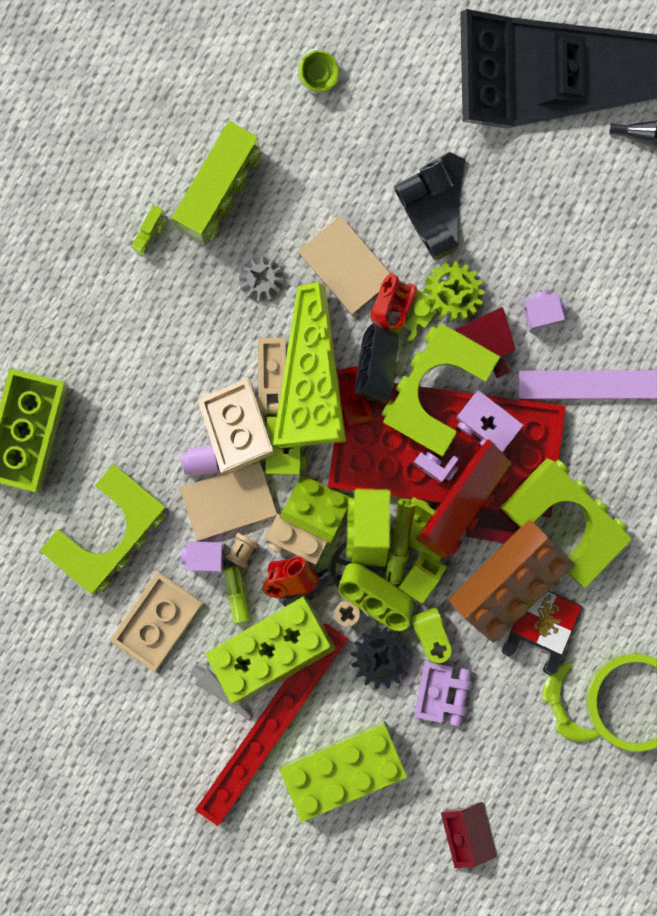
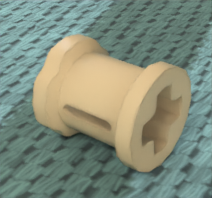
[224,532,259,569]
[334,600,360,627]

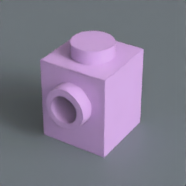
[522,290,567,331]

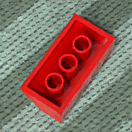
[415,439,511,559]

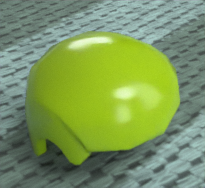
[298,50,339,93]

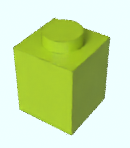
[399,551,446,604]

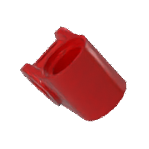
[370,273,417,330]
[262,556,319,598]

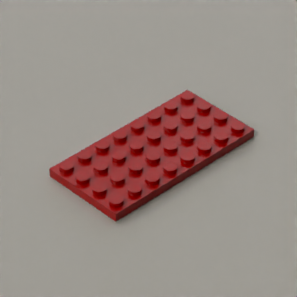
[328,383,565,518]

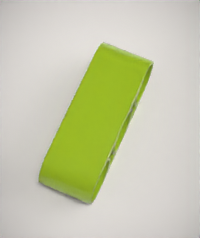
[338,563,414,631]

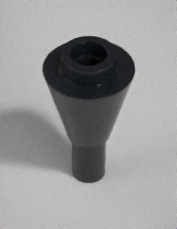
[609,120,657,148]

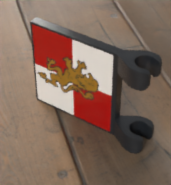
[501,591,583,675]

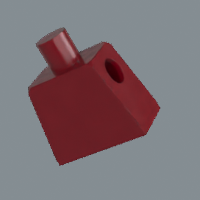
[454,307,516,379]

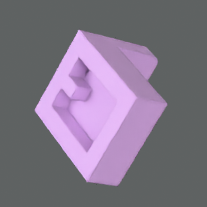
[413,452,459,483]

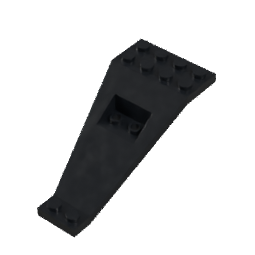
[460,9,657,129]

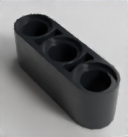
[355,324,399,405]

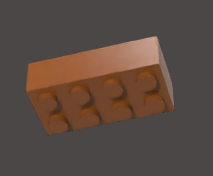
[448,519,575,644]

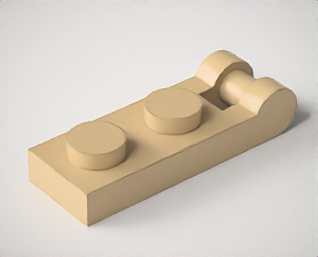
[258,338,286,417]

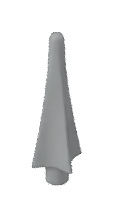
[189,663,252,720]

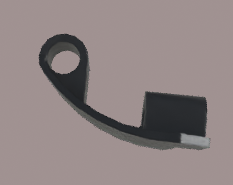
[394,152,466,261]

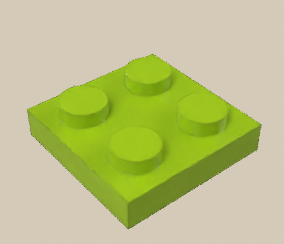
[279,474,351,543]

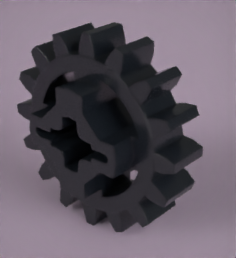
[350,627,412,689]

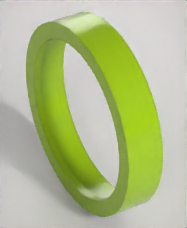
[585,653,657,751]

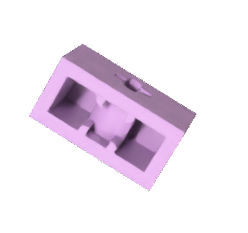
[455,390,523,452]
[181,542,225,571]

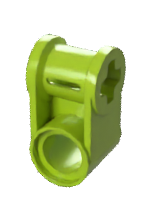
[410,607,452,663]

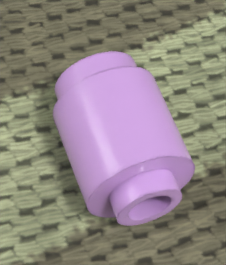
[181,445,219,476]

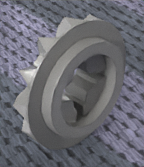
[239,256,284,301]

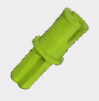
[224,566,251,623]

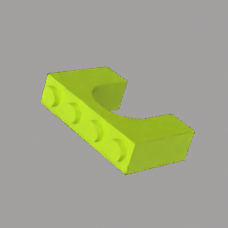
[382,323,500,456]
[500,458,632,588]
[39,464,167,595]

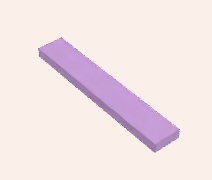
[518,370,657,399]

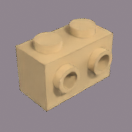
[265,514,328,565]

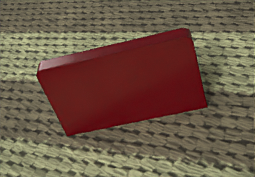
[465,508,521,544]
[441,802,496,868]

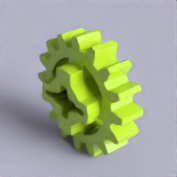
[423,261,485,323]

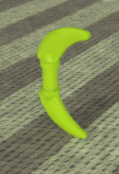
[542,662,600,742]

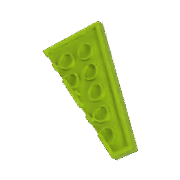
[273,282,345,448]

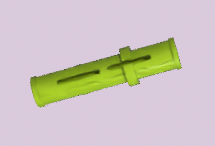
[384,499,417,584]

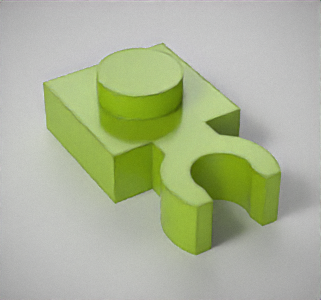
[131,204,167,255]
[395,290,438,342]

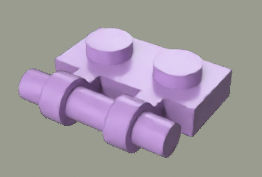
[414,661,472,726]

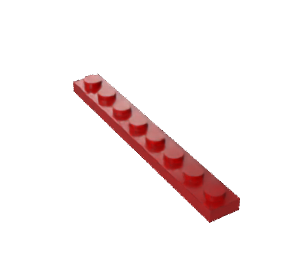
[195,622,348,826]

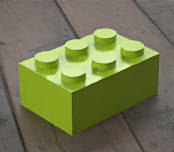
[346,489,390,567]

